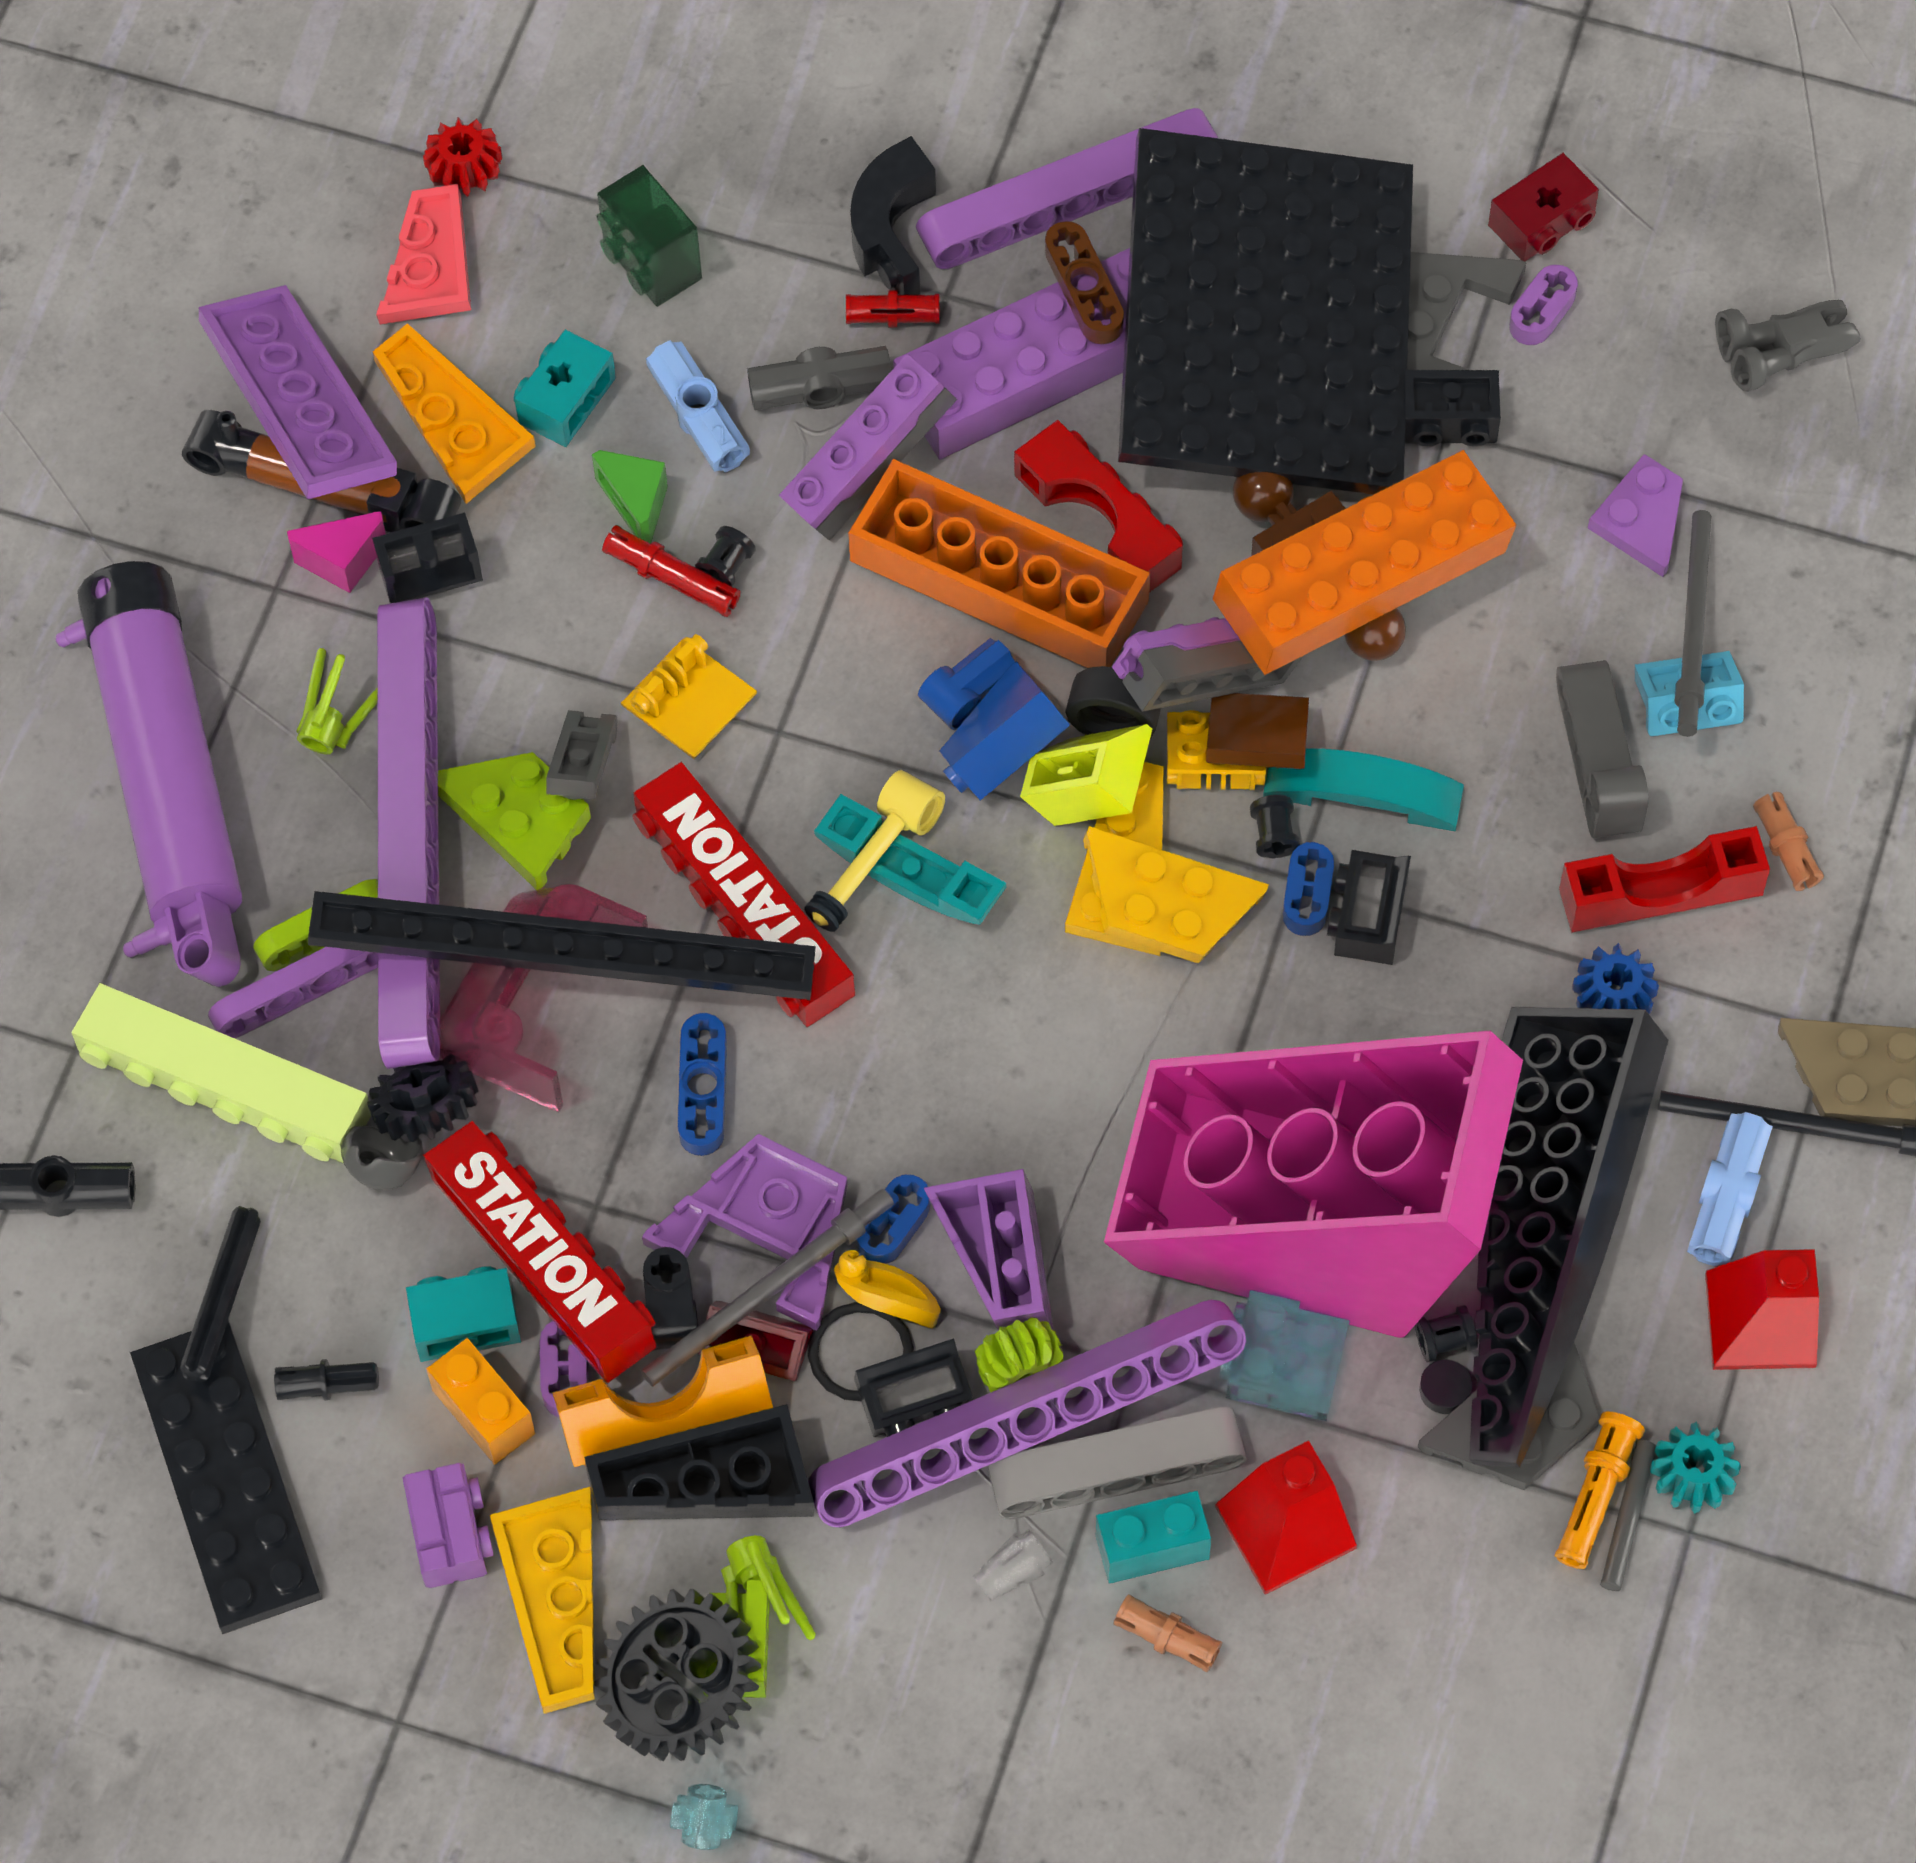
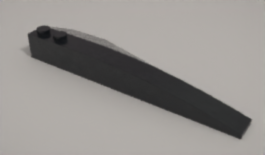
[1469,1007,1669,1468]

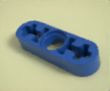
[678,1013,727,1156]

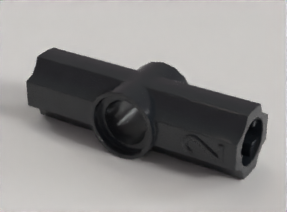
[0,1155,136,1217]

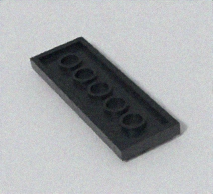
[130,1320,322,1635]

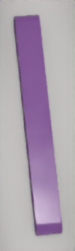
[808,1299,1246,1528]

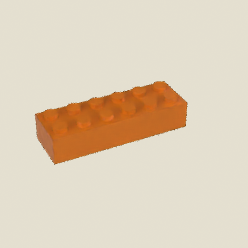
[1213,450,1517,675]
[848,459,1150,668]

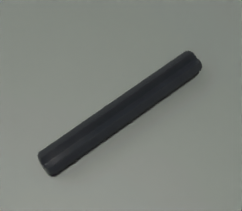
[180,1206,261,1382]

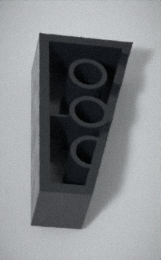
[584,1404,814,1520]

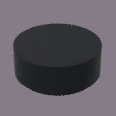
[1419,1359,1472,1414]

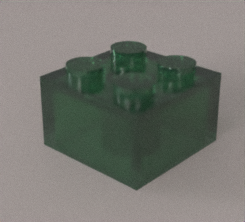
[596,165,702,307]

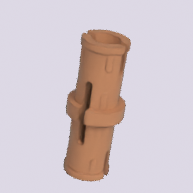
[1753,792,1824,891]
[1113,1594,1222,1672]

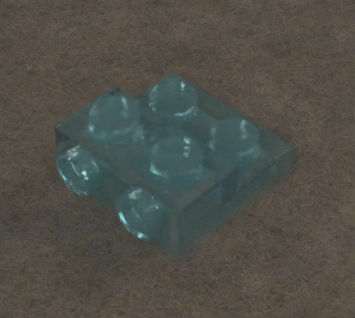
[1219,1290,1350,1421]

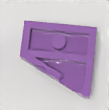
[1588,454,1683,577]

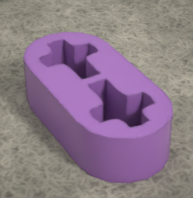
[1509,265,1578,345]
[540,1321,588,1417]

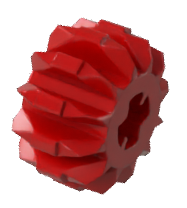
[423,117,502,198]

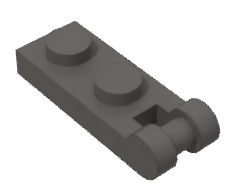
[546,710,618,800]

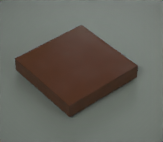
[1206,693,1309,769]

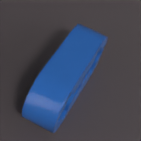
[1283,842,1334,936]
[857,1175,930,1264]

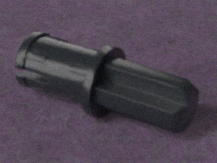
[274,1359,379,1401]

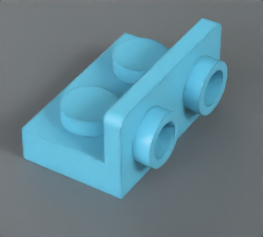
[1635,651,1744,736]

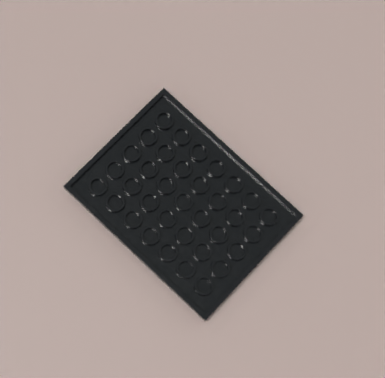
[1118,128,1413,495]

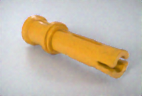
[1554,1411,1645,1569]

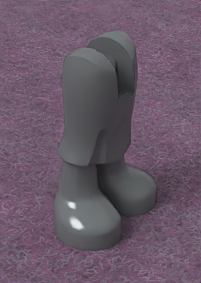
[1715,300,1861,391]

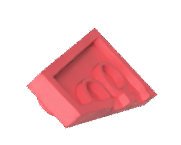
[376,184,471,325]

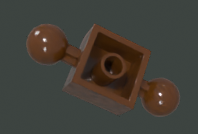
[1233,472,1406,661]

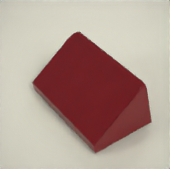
[698,1301,813,1381]

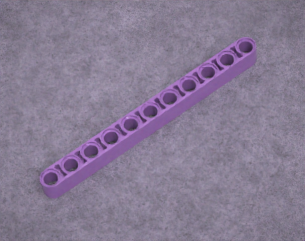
[377,597,440,1069]

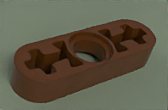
[1045,221,1124,344]

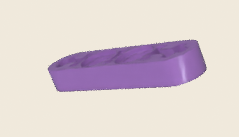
[208,947,378,1038]

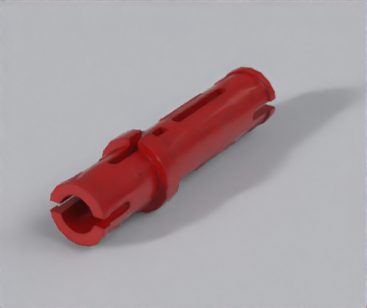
[602,525,741,617]

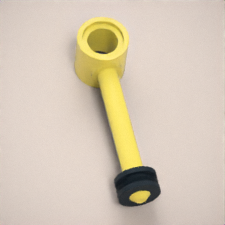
[804,770,945,932]

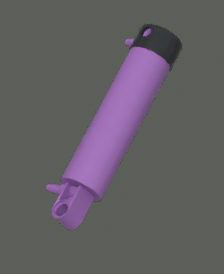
[55,561,242,987]

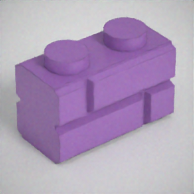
[402,1463,494,1588]

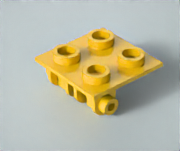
[621,634,757,759]
[1167,710,1266,790]

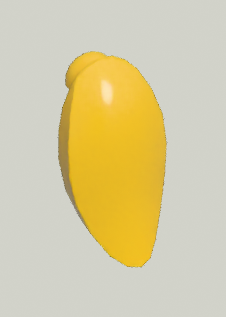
[834,1250,941,1329]

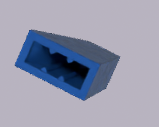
[939,661,1070,800]

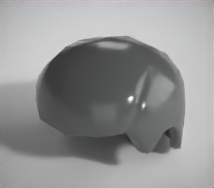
[341,1125,424,1190]

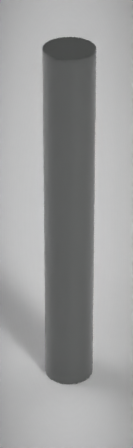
[1600,1440,1656,1591]

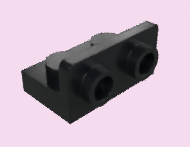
[1404,370,1501,447]

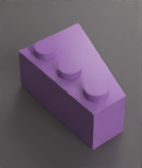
[924,1169,1053,1331]

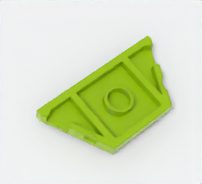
[438,752,591,891]

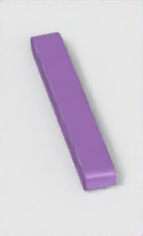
[916,108,1218,269]

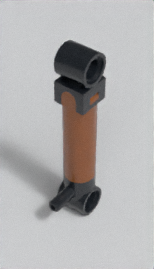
[182,410,462,545]

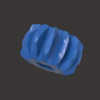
[1572,943,1659,1014]

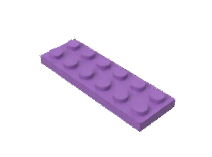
[199,285,397,499]

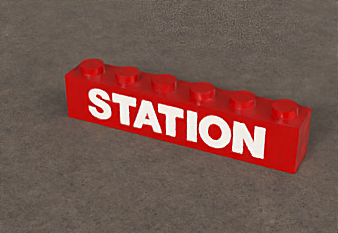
[632,761,855,1028]
[423,1121,657,1384]

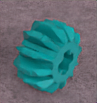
[1650,1421,1741,1514]

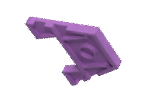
[642,1134,848,1331]

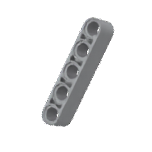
[988,1407,1247,1519]

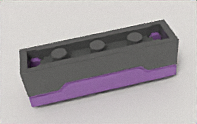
[779,353,957,540]
[1112,617,1303,712]

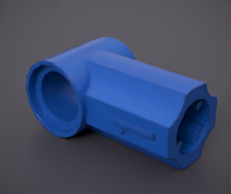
[918,638,1016,730]

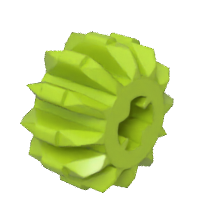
[975,1318,1064,1392]

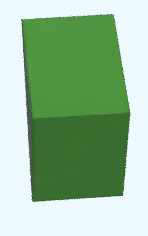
[592,450,668,544]

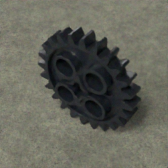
[594,1589,761,1761]

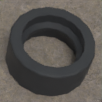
[1065,666,1161,739]

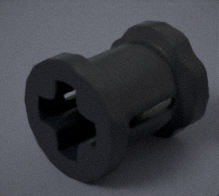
[695,526,756,587]
[1250,795,1300,859]
[1415,1305,1478,1362]

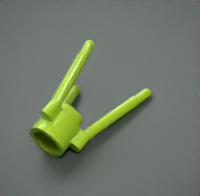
[296,648,378,755]
[721,1535,816,1640]

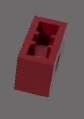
[1488,152,1599,262]

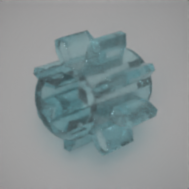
[670,1784,739,1850]

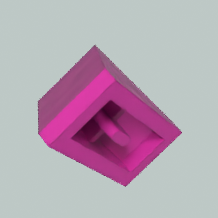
[287,511,386,593]

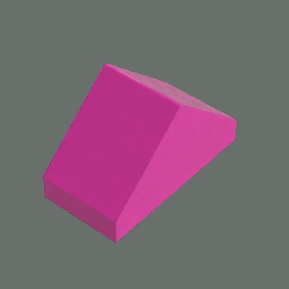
[1104,1031,1523,1338]

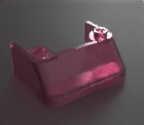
[440,884,648,1113]

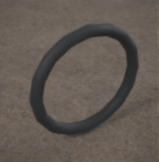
[808,1302,914,1401]

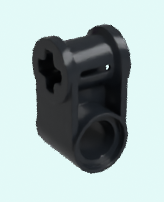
[643,1247,698,1350]

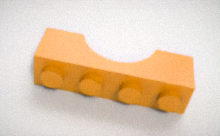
[553,1336,773,1467]

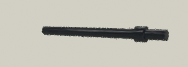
[1658,1090,1916,1156]

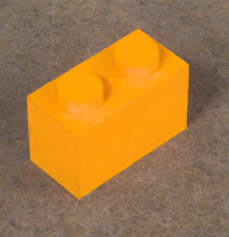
[426,1338,535,1465]

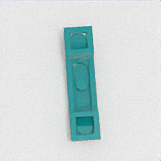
[1263,748,1464,832]
[814,794,1007,925]

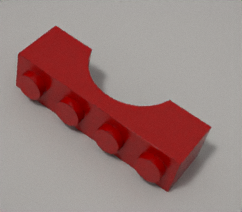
[1014,420,1183,593]
[1559,826,1770,933]

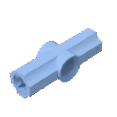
[646,340,750,473]
[1687,1112,1773,1266]

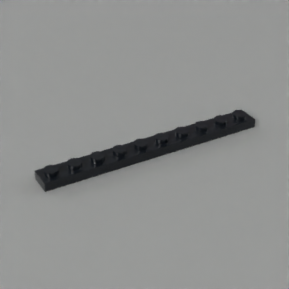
[308,891,816,1000]

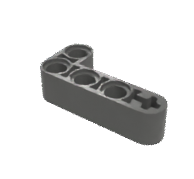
[1556,660,1648,838]

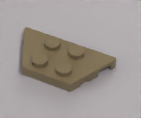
[1778,1018,1916,1127]

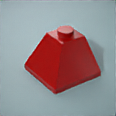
[1705,1249,1819,1370]
[1215,1440,1357,1595]

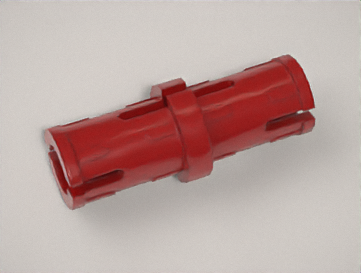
[846,290,940,328]

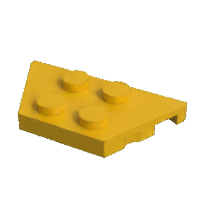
[1083,826,1269,964]

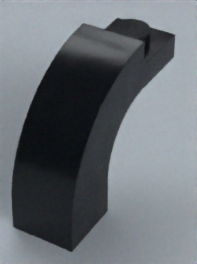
[850,136,936,295]

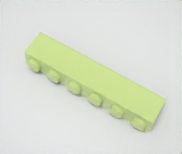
[71,983,371,1163]

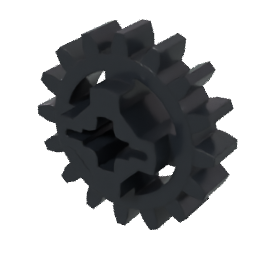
[367,1054,479,1142]

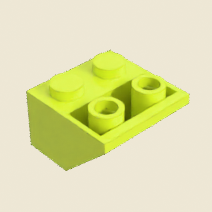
[1020,724,1152,826]

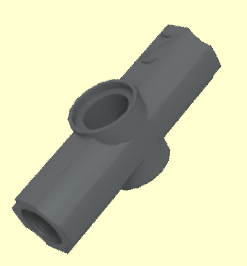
[747,346,892,410]

